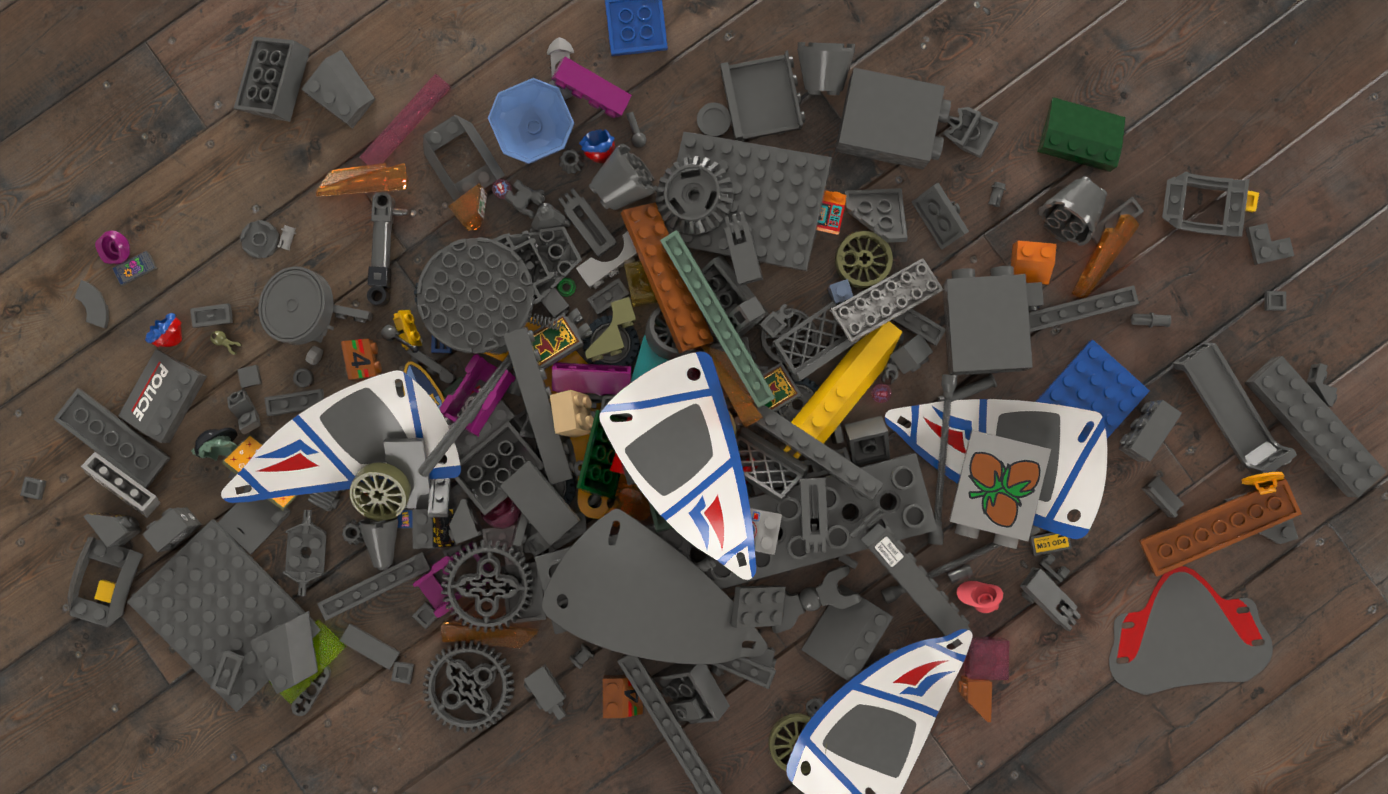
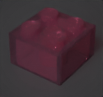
[965,637,1010,680]

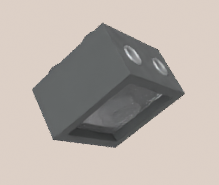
[142,507,202,552]

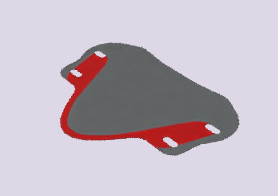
[1109,566,1273,695]

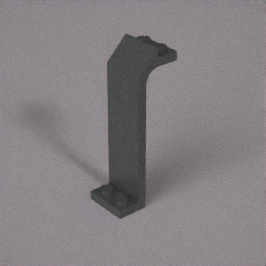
[1172,342,1297,475]

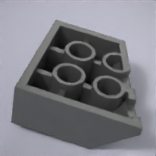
[302,50,376,129]
[250,611,318,694]
[651,663,730,724]

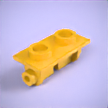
[393,310,422,351]

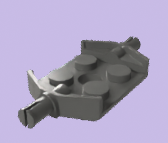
[283,510,327,596]

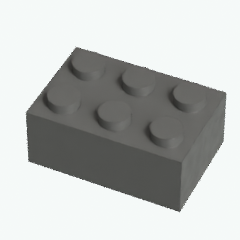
[1118,400,1182,462]

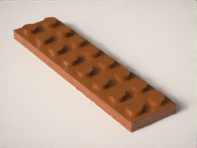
[621,202,714,354]
[1139,478,1302,577]

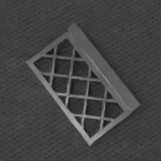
[772,301,860,382]
[736,427,809,502]

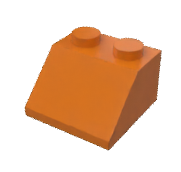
[1011,241,1056,285]

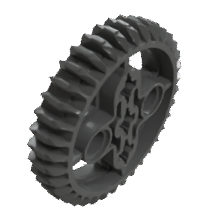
[441,540,534,632]
[423,640,515,733]

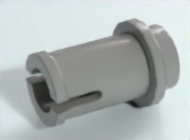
[277,225,296,251]

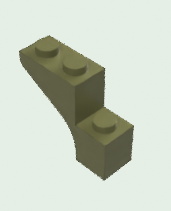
[585,297,636,362]

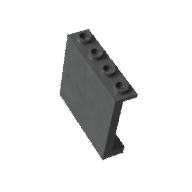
[720,51,805,141]

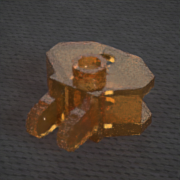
[604,482,650,528]

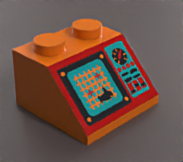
[817,190,846,235]

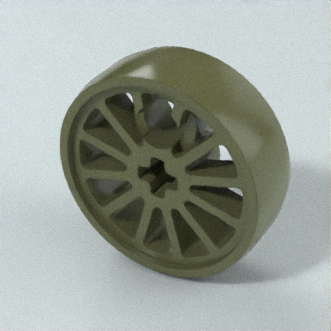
[835,231,893,289]
[350,462,411,521]
[768,713,827,774]

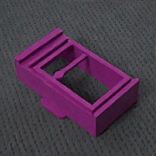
[439,354,516,437]
[413,541,494,618]

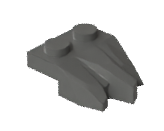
[943,107,999,158]

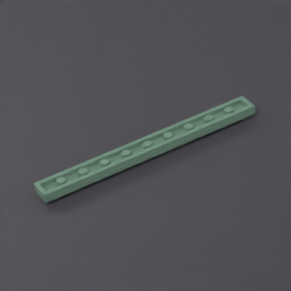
[660,230,776,408]

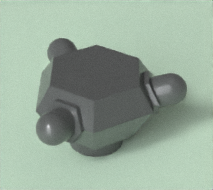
[529,203,571,232]

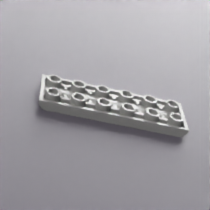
[830,258,944,343]

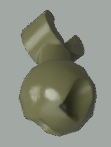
[211,330,242,355]

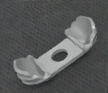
[547,37,574,100]

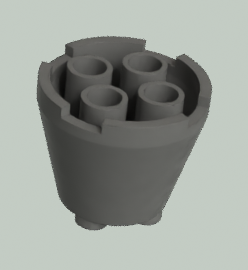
[797,42,855,95]
[589,143,658,210]
[1039,176,1107,246]

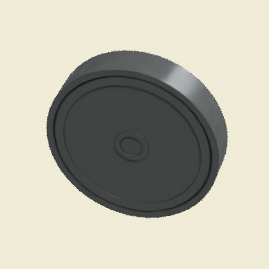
[258,266,334,345]

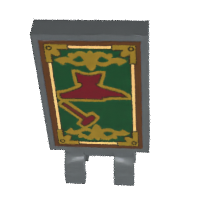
[532,308,593,370]
[726,362,802,429]

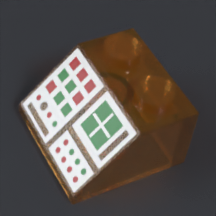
[448,183,487,231]

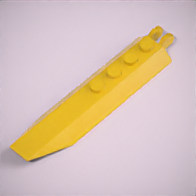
[783,321,902,459]

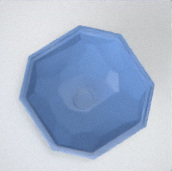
[488,78,574,164]

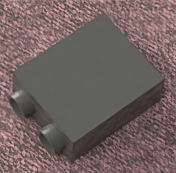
[835,68,951,169]
[942,266,1033,375]

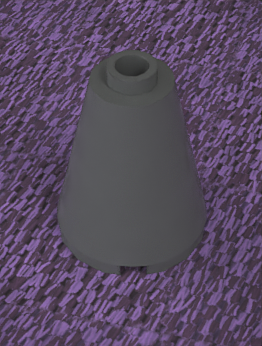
[359,517,399,570]

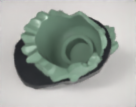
[191,428,238,461]

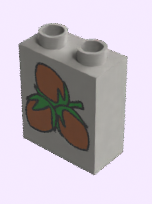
[949,430,1051,549]

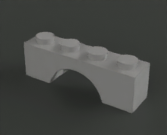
[576,231,638,289]

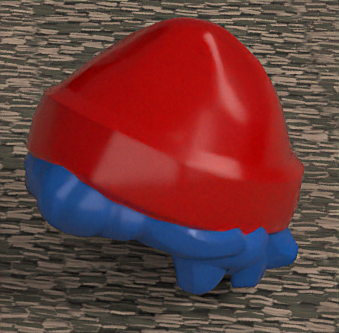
[579,129,615,163]
[145,313,182,347]

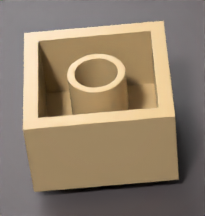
[550,390,594,438]

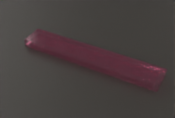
[359,73,451,171]

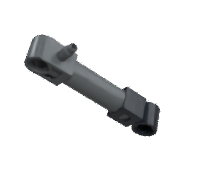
[367,191,409,307]

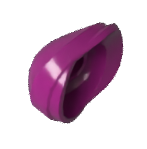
[95,230,130,264]

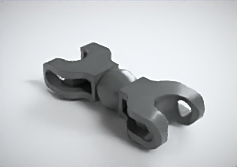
[772,565,862,633]

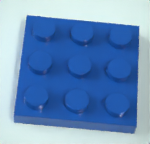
[605,0,668,56]

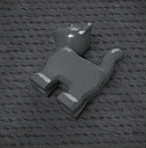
[505,180,545,219]

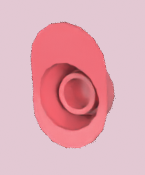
[957,581,1004,613]

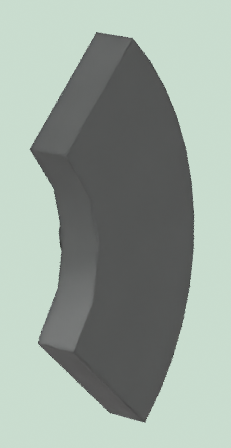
[75,280,109,329]

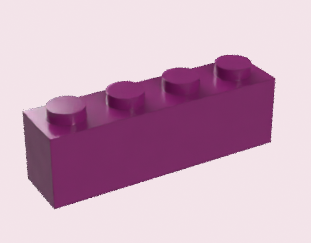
[551,57,632,118]
[552,362,631,396]

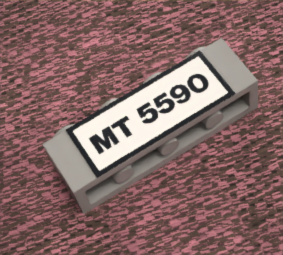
[81,452,160,518]

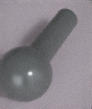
[626,112,647,148]

